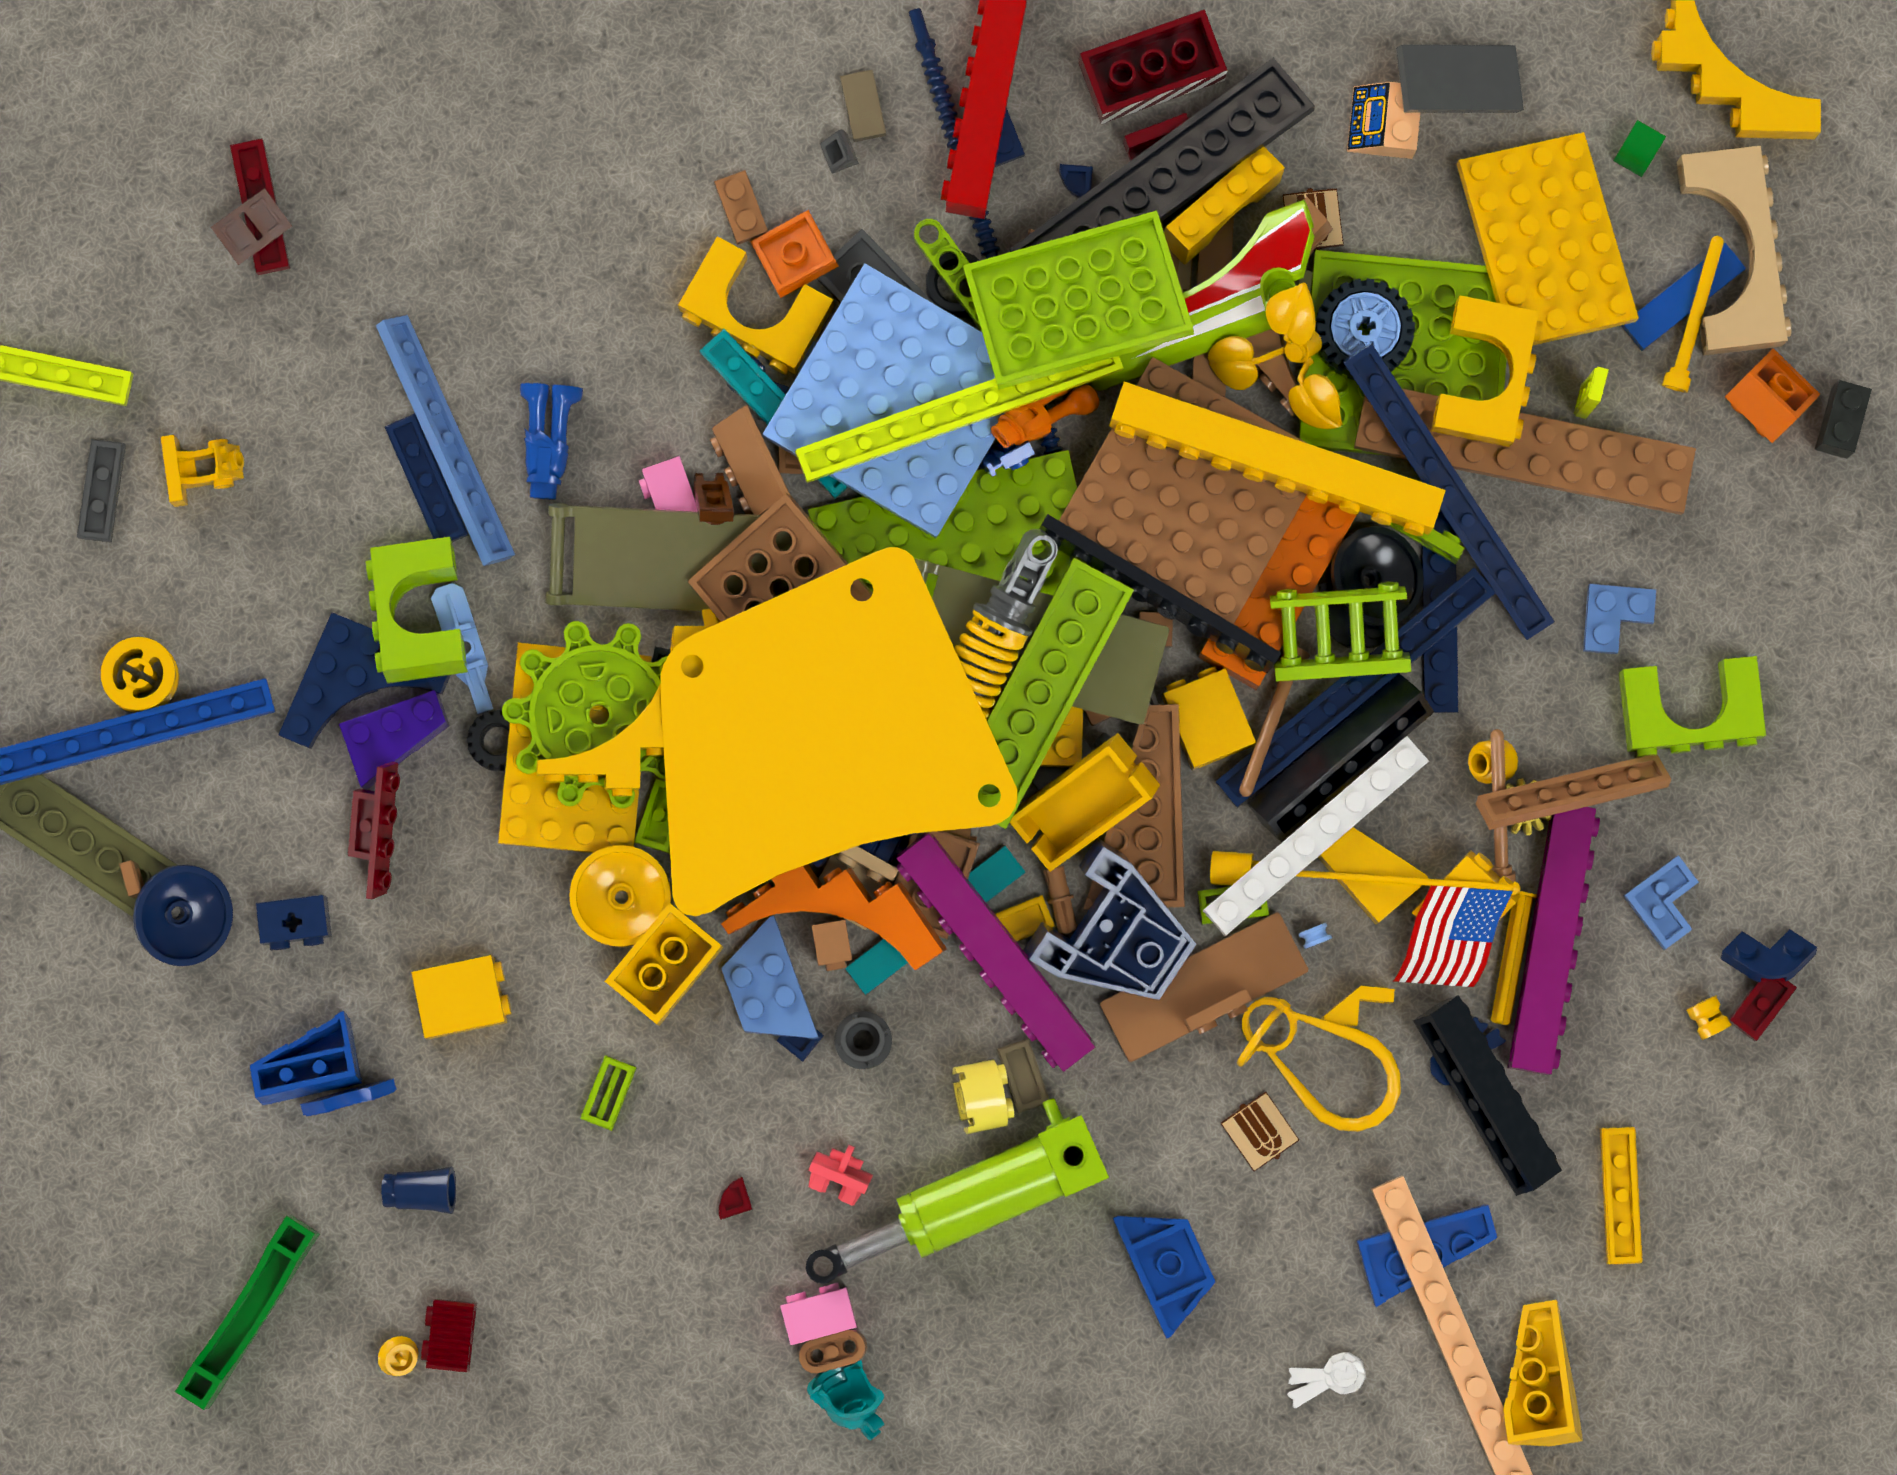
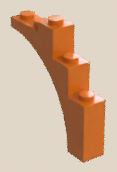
[721,864,947,970]

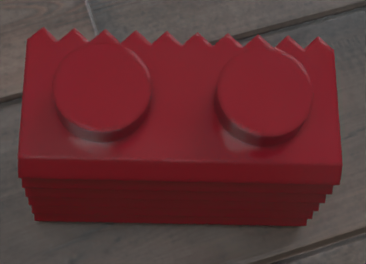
[421,1299,477,1372]

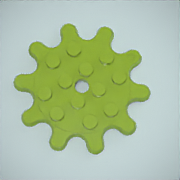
[502,621,668,808]

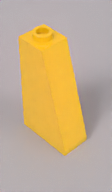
[1305,815,1429,925]

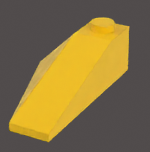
[1503,1300,1583,1446]

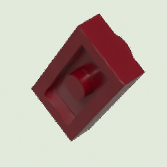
[1729,978,1797,1041]

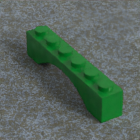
[175,1215,320,1410]

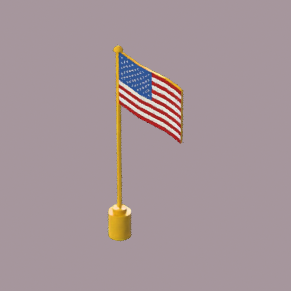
[1210,851,1520,987]

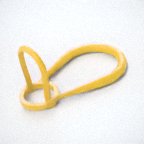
[1237,997,1401,1132]

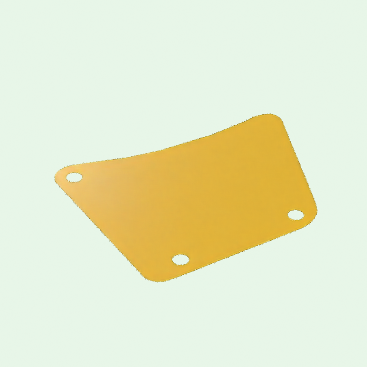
[661,547,1018,916]

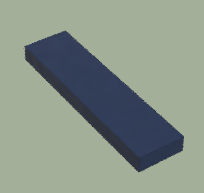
[385,413,469,543]

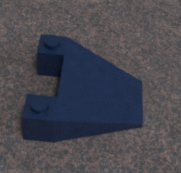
[1024,838,1196,1000]

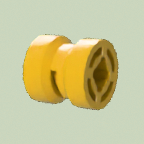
[1686,995,1732,1040]

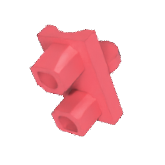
[808,1145,873,1206]

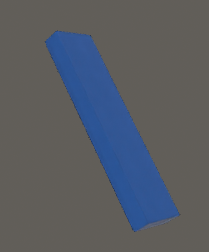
[1621,243,1746,351]

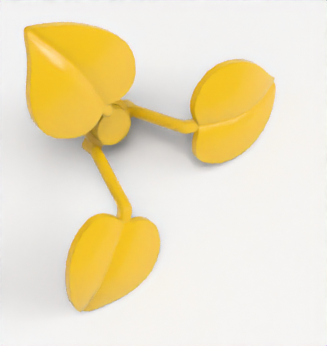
[1208,283,1343,429]

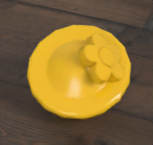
[378,1336,418,1376]

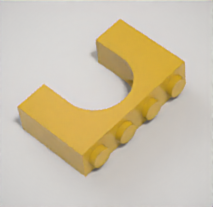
[678,236,834,375]
[1431,295,1543,447]

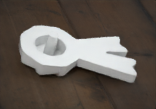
[1287,1352,1366,1408]

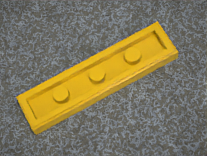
[1600,1127,1642,1264]

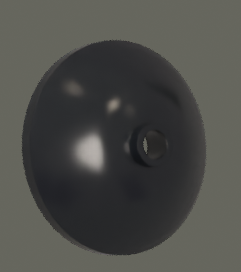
[1331,526,1424,626]

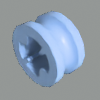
[1298,923,1332,949]

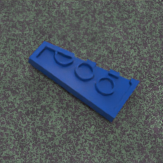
[1356,1204,1497,1307]

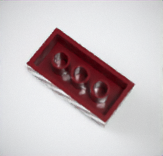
[1078,9,1228,124]

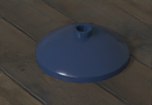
[133,865,233,966]

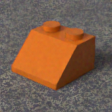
[1725,348,1821,443]

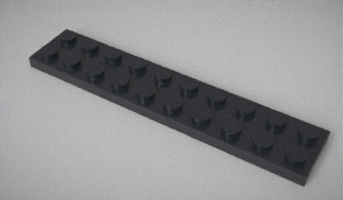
[1009,57,1315,252]

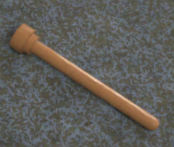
[1239,647,1310,797]
[1490,729,1516,883]

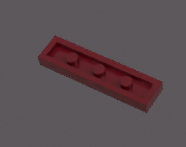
[230,138,291,275]

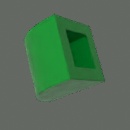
[1613,120,1666,177]

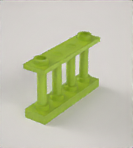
[1270,582,1411,682]

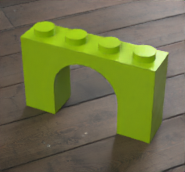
[366,537,468,684]
[1618,656,1766,757]

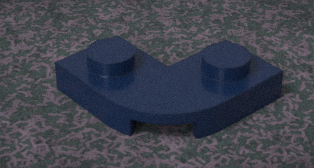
[1721,929,1817,982]

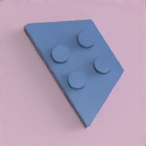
[721,915,819,1039]

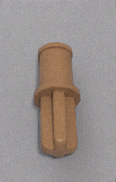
[1043,865,1077,934]

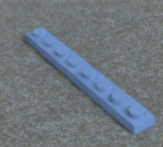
[376,315,515,566]

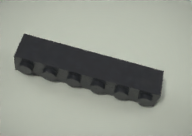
[1247,673,1434,842]
[1413,995,1562,1196]

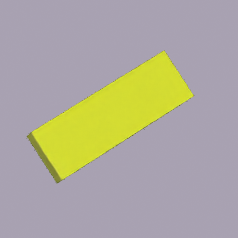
[1573,366,1609,419]

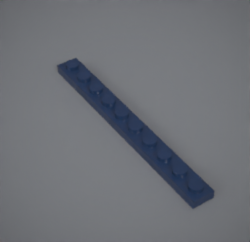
[1343,343,1555,640]
[1421,481,1458,713]
[1216,568,1496,808]

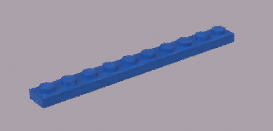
[0,678,276,785]

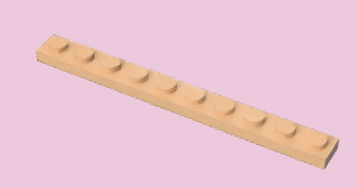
[1371,1176,1533,1475]

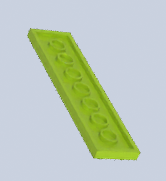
[978,558,1134,829]

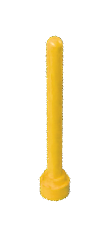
[1662,236,1724,393]

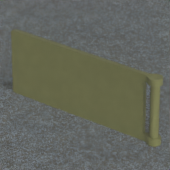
[546,503,809,611]
[915,558,1169,725]

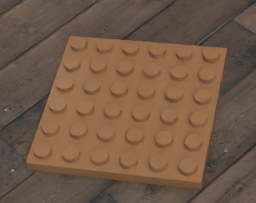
[1059,357,1307,624]

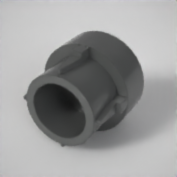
[834,1011,892,1070]

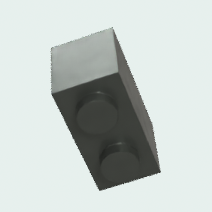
[1815,380,1872,459]

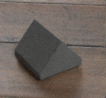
[820,129,859,174]

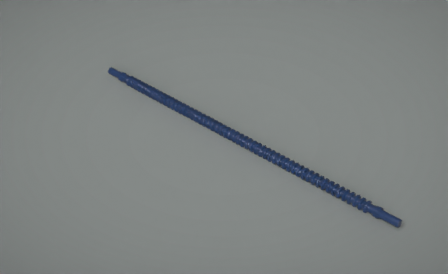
[908,8,1063,455]

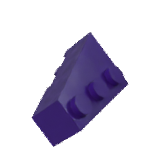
[339,690,450,790]

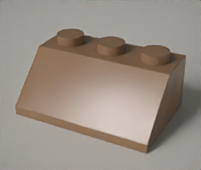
[710,405,790,515]

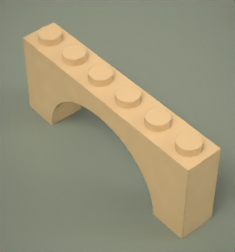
[1677,146,1791,356]

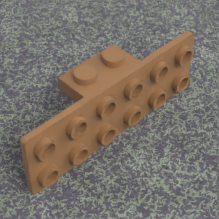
[1100,912,1308,1062]

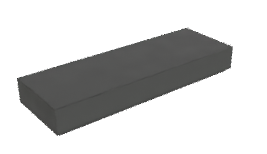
[77,439,126,543]

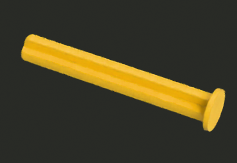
[1491,891,1537,1025]

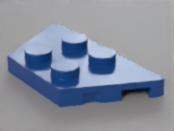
[1113,1216,1215,1339]

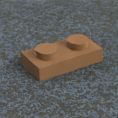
[714,170,768,245]

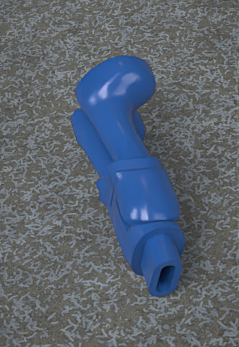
[520,383,583,500]

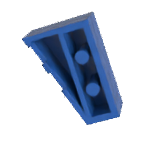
[250,1010,362,1105]

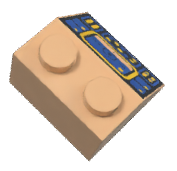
[1347,82,1420,159]

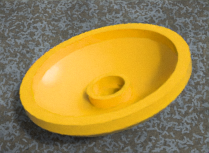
[569,845,671,947]

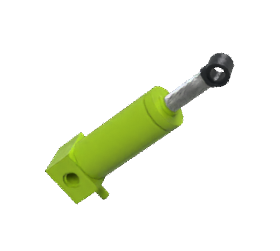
[806,1098,1109,1284]

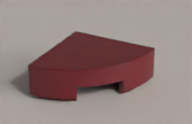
[719,1177,753,1220]

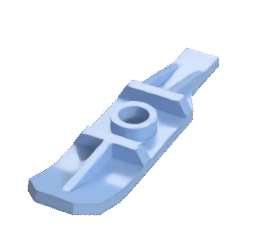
[431,582,493,714]

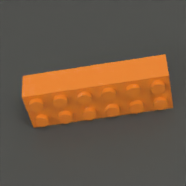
[1198,494,1357,690]

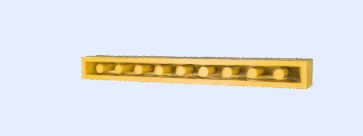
[1109,381,1446,536]

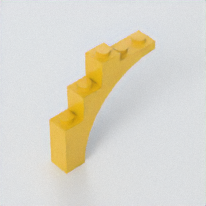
[1651,0,1821,140]
[537,626,709,797]

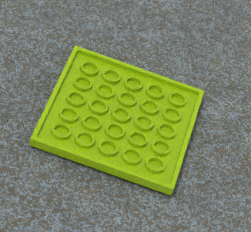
[1299,250,1507,456]

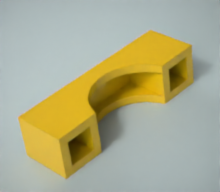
[1164,147,1285,265]

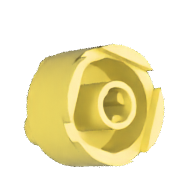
[953,1059,1014,1134]

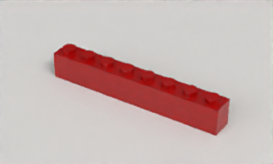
[941,0,1027,219]

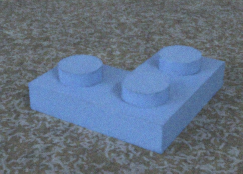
[1583,584,1656,654]
[1623,855,1699,950]

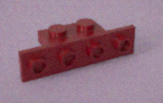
[348,761,400,900]

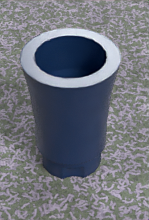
[381,1166,456,1214]

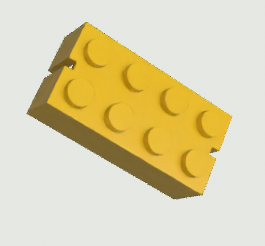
[1010,733,1160,872]

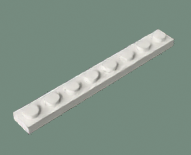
[1203,736,1429,936]

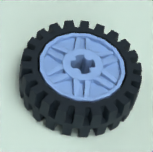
[1315,278,1415,380]

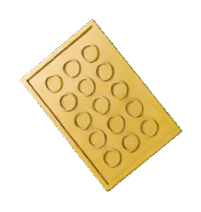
[1456,132,1639,345]
[498,642,652,853]

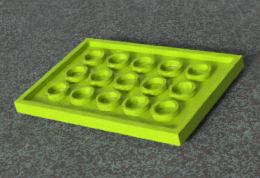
[963,211,1194,390]

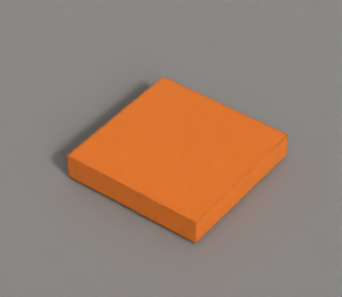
[750,210,839,298]

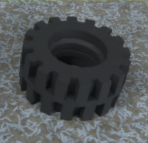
[467,710,510,771]

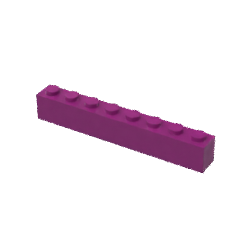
[1507,807,1600,1075]
[896,832,1096,1072]

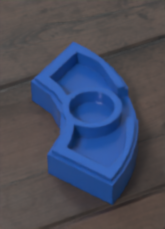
[300,1078,397,1116]

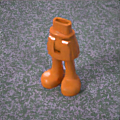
[991,384,1099,448]

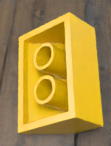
[604,903,723,1026]

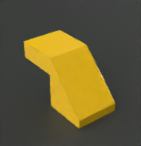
[1321,986,1395,1027]

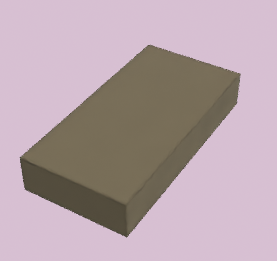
[840,70,886,142]
[997,1038,1049,1113]

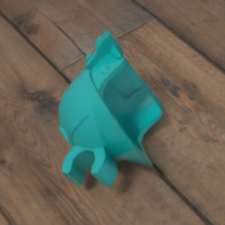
[807,1359,884,1441]

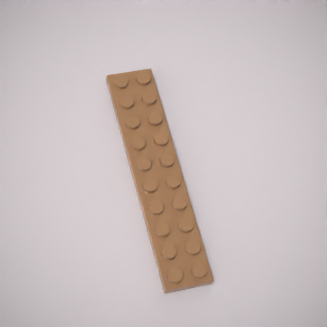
[1354,389,1696,515]

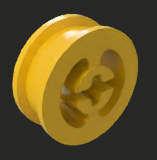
[101,637,179,713]

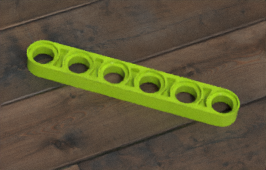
[914,219,982,332]

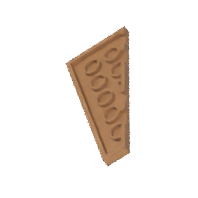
[1084,704,1185,909]

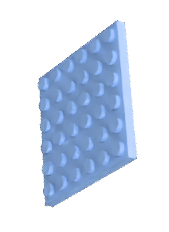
[762,263,1005,539]

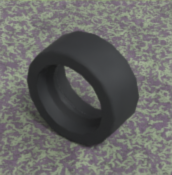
[926,251,980,317]

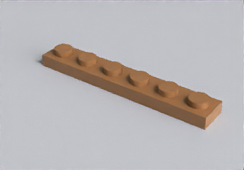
[1475,755,1671,830]

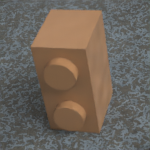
[812,919,852,971]

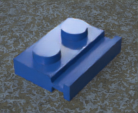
[979,441,1035,477]

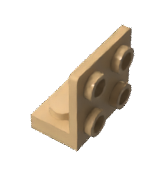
[819,846,899,930]

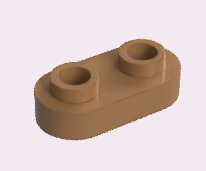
[799,1329,867,1374]

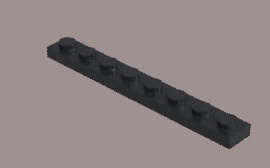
[1039,514,1281,673]

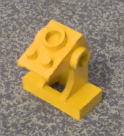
[161,435,244,507]

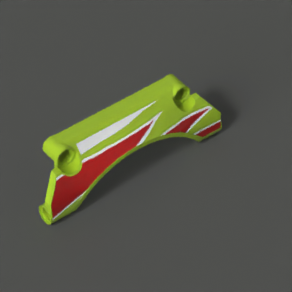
[1088,200,1314,391]

